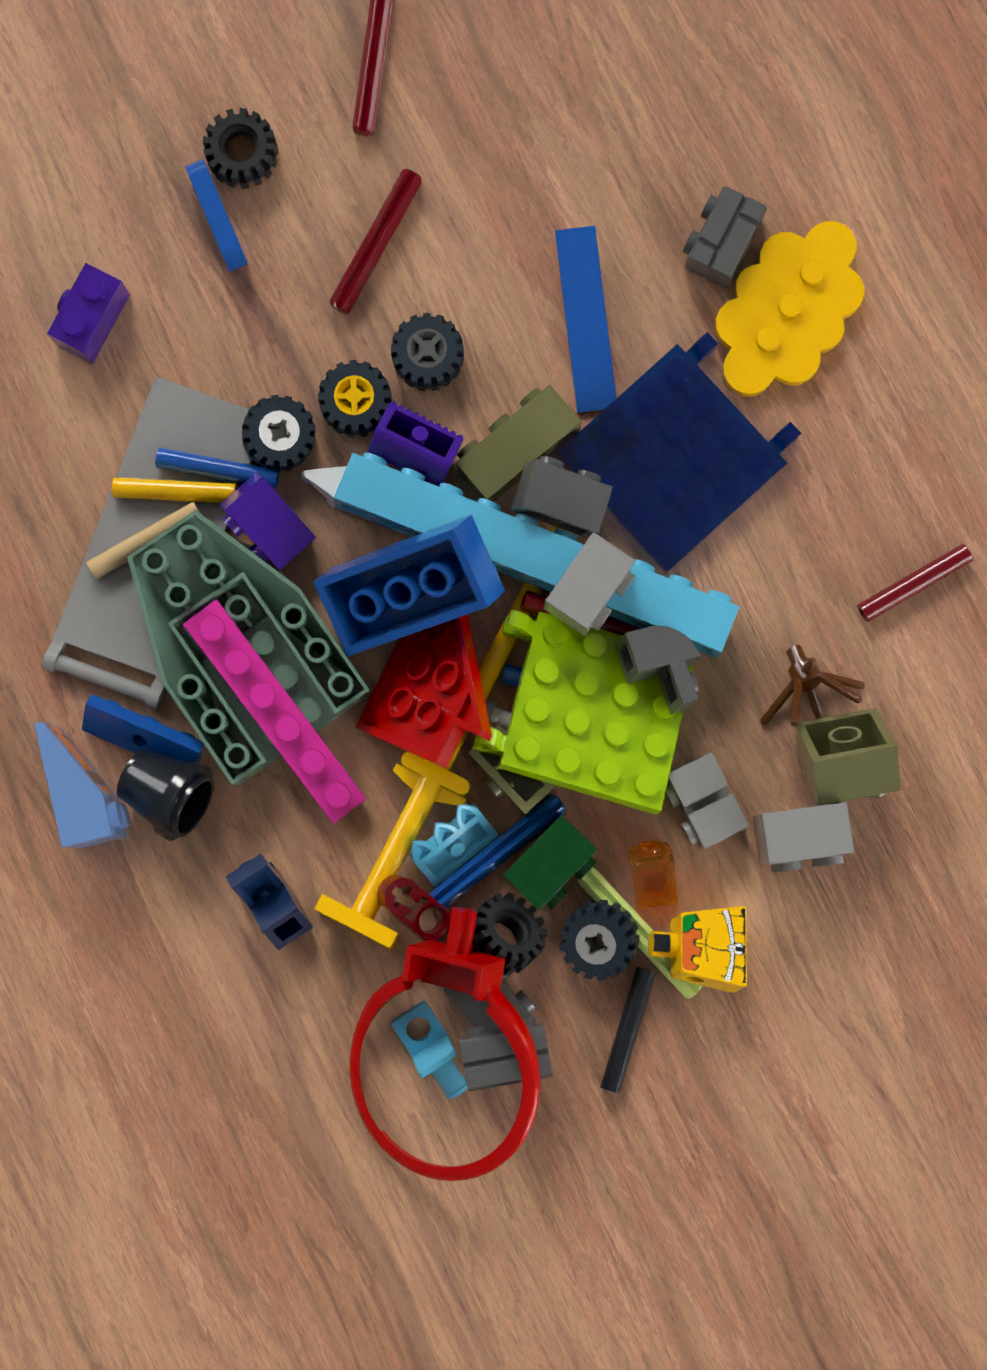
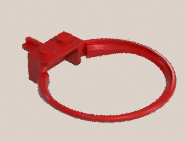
[349,907,541,1181]

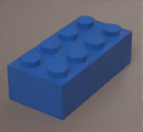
[313,514,505,657]

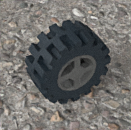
[391,313,464,391]

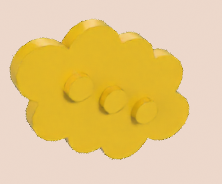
[715,221,864,397]

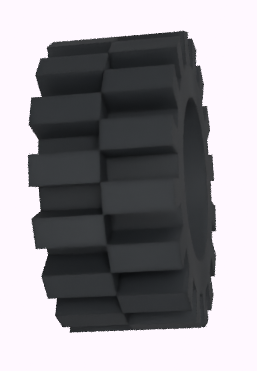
[203,108,278,189]
[472,893,547,976]

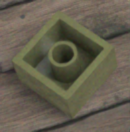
[795,708,901,806]

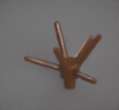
[760,645,865,726]

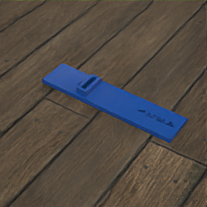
[555,225,617,413]

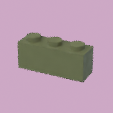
[455,385,582,502]

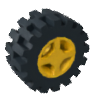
[318,360,392,438]

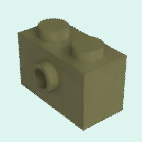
[468,724,556,816]

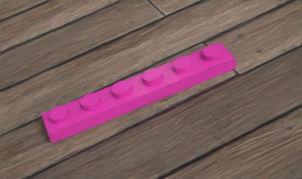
[183,599,367,824]

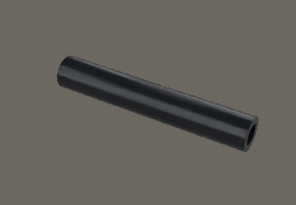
[600,967,656,1094]

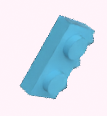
[409,803,499,887]

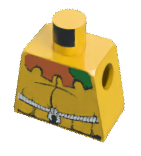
[648,906,747,992]

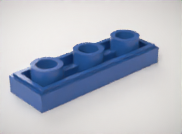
[82,694,204,763]

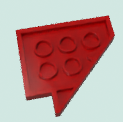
[355,614,492,769]

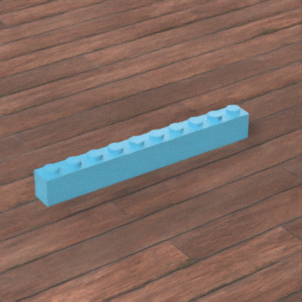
[334,453,740,659]

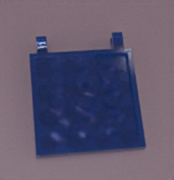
[557,332,802,573]

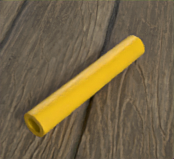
[112,477,237,503]

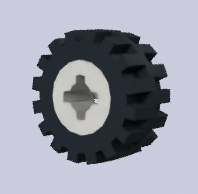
[242,395,316,471]

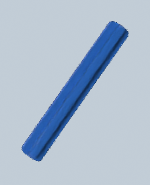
[429,795,566,908]

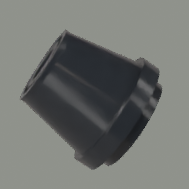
[117,749,214,841]

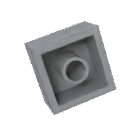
[753,802,854,872]

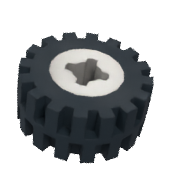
[560,899,639,981]

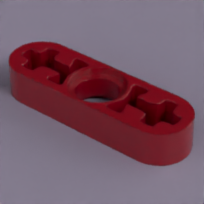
[377,875,475,950]

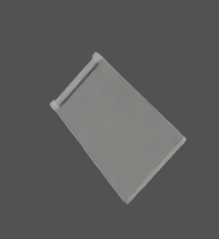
[41,377,253,711]

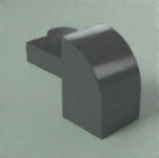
[615,626,700,715]

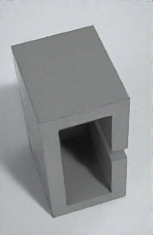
[543,532,636,637]
[665,752,750,850]

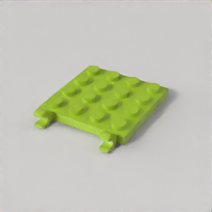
[472,610,694,815]

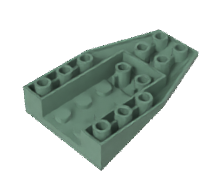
[127,510,372,787]

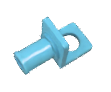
[391,1001,467,1099]

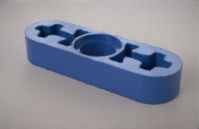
[185,159,248,272]

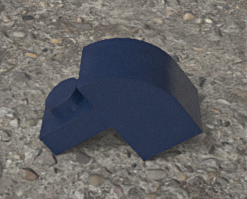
[226,854,313,950]

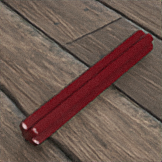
[352,0,393,136]
[330,169,422,314]

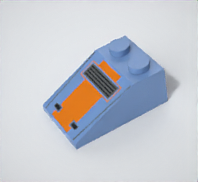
[34,722,131,849]

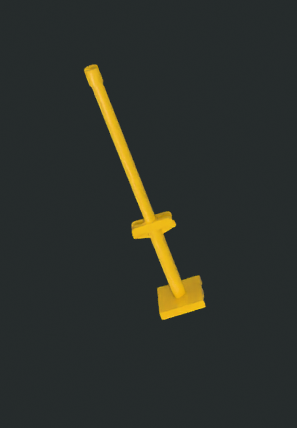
[314,526,575,951]

